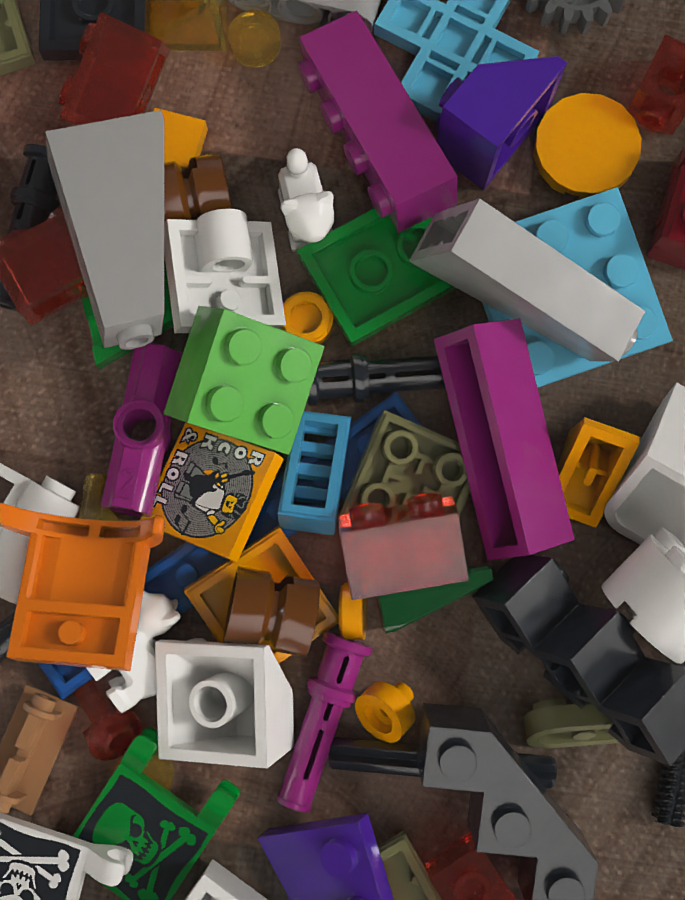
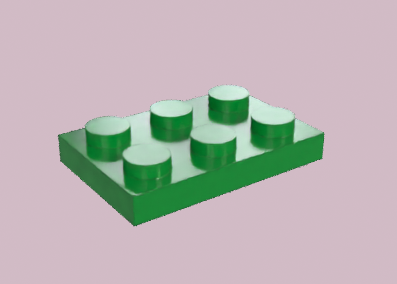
[297,205,458,347]

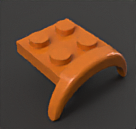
[0,503,165,671]

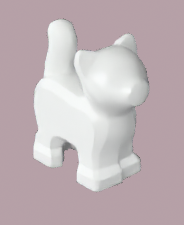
[278,148,334,252]
[86,591,207,713]

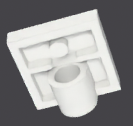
[164,209,286,334]

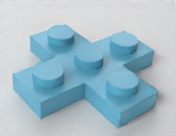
[374,0,540,122]

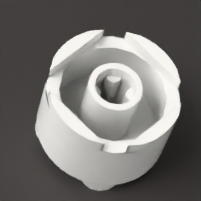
[602,527,685,664]

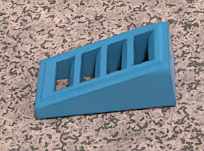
[277,411,351,535]

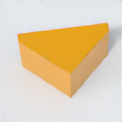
[557,417,640,528]

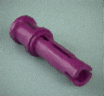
[276,631,373,813]

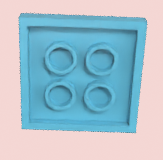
[482,187,673,388]

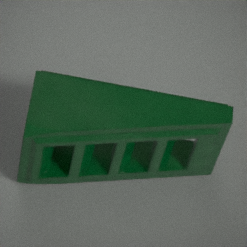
[374,564,494,634]

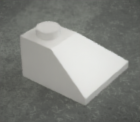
[155,640,294,768]

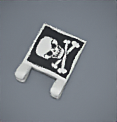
[0,813,133,900]

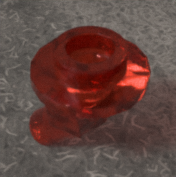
[73,680,142,761]

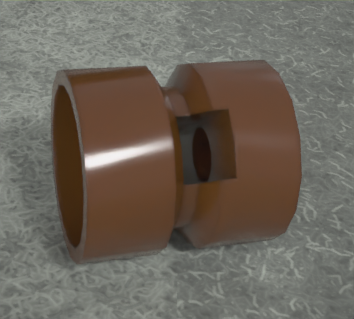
[164,152,233,223]
[223,566,320,657]

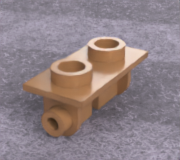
[0,684,79,816]

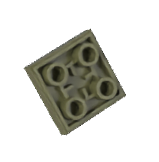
[338,410,471,557]

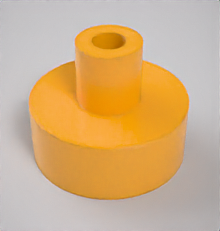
[355,681,415,743]

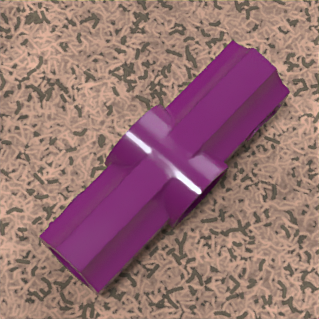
[101,343,183,517]

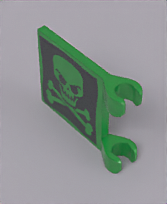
[73,726,241,900]

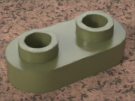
[523,699,619,749]

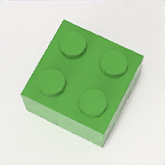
[164,306,325,455]

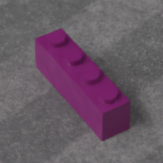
[297,10,457,233]
[434,318,575,561]

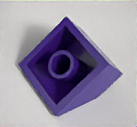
[434,56,567,190]

